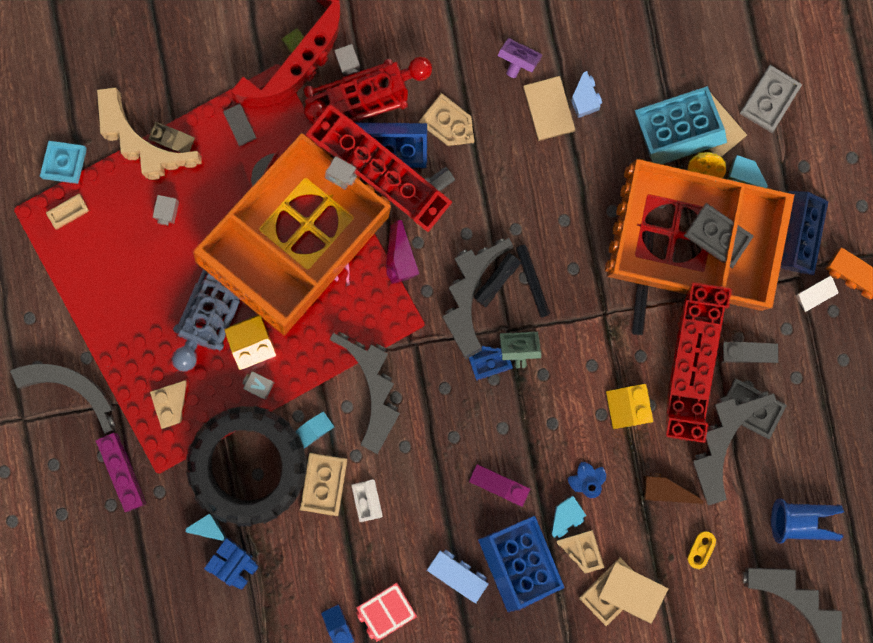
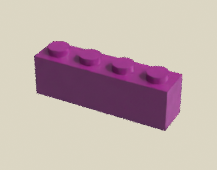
[96,433,147,512]

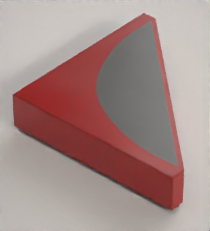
[242,150,277,189]

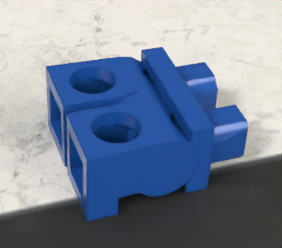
[204,538,259,590]

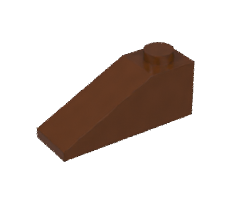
[643,473,704,504]

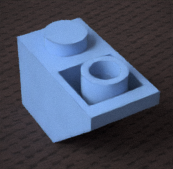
[571,71,602,118]

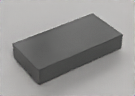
[223,104,257,146]

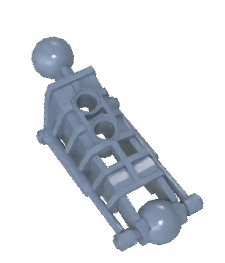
[172,269,240,371]

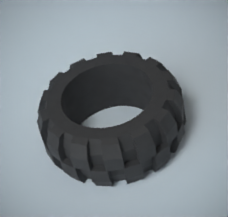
[186,406,307,526]

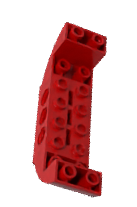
[665,282,732,443]

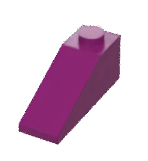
[386,220,419,284]
[469,465,530,506]

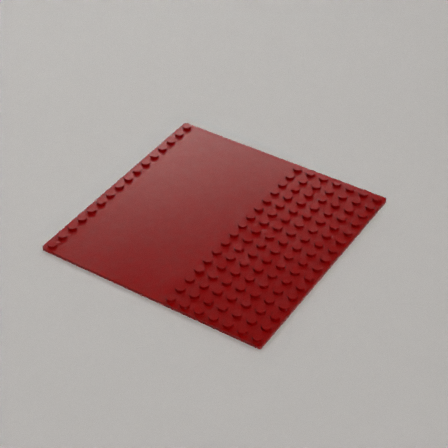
[14,64,425,474]

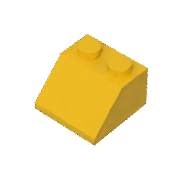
[224,315,276,370]
[606,384,653,429]

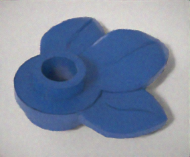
[568,462,606,499]

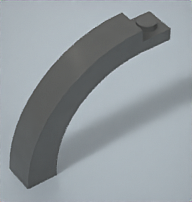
[10,364,116,434]

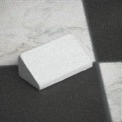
[796,276,838,312]
[351,480,382,522]

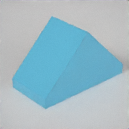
[295,411,334,449]
[186,513,227,541]

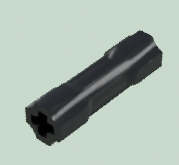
[473,253,521,308]

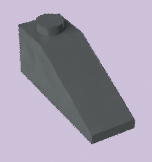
[720,342,778,363]

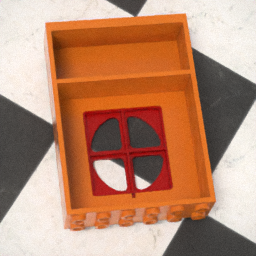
[605,159,794,311]

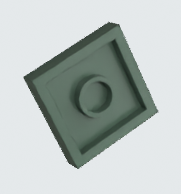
[500,332,541,368]

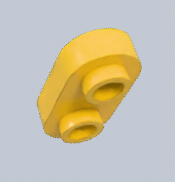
[687,531,716,569]

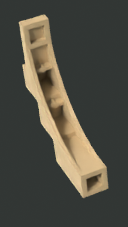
[97,88,202,180]

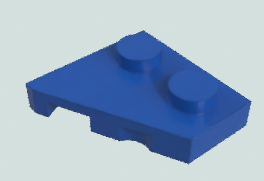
[469,346,513,381]

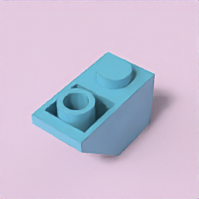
[727,155,768,188]
[551,496,586,538]

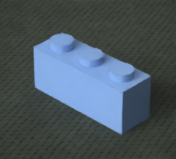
[427,549,488,604]

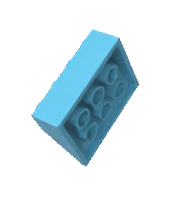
[635,86,727,164]

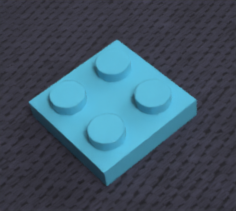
[40,141,87,184]

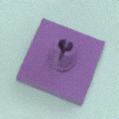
[498,38,542,78]

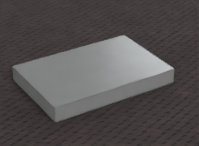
[740,65,802,133]

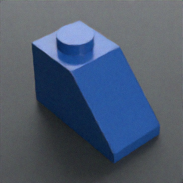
[321,604,356,643]

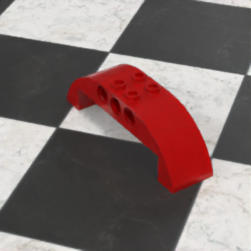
[231,0,340,107]
[305,104,452,232]

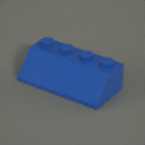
[356,123,427,168]

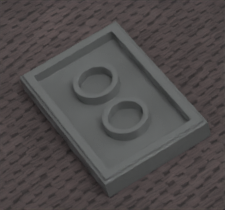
[684,203,754,268]
[726,378,787,439]

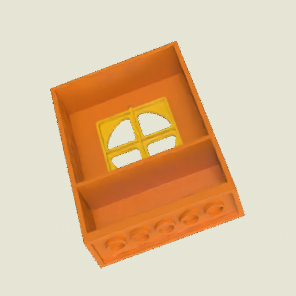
[193,133,391,336]

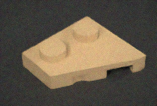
[150,381,187,429]
[557,530,604,573]

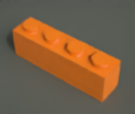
[825,247,873,300]

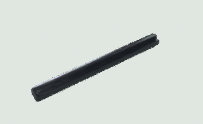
[632,222,655,335]

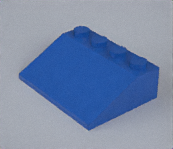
[478,516,565,612]

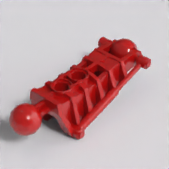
[303,57,432,124]

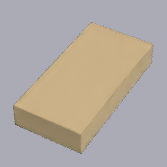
[46,194,89,230]

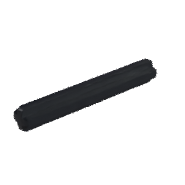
[516,244,550,318]

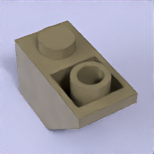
[149,121,195,153]

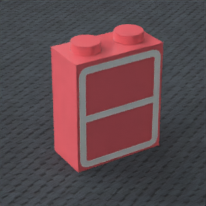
[356,582,417,641]

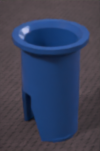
[771,498,844,544]

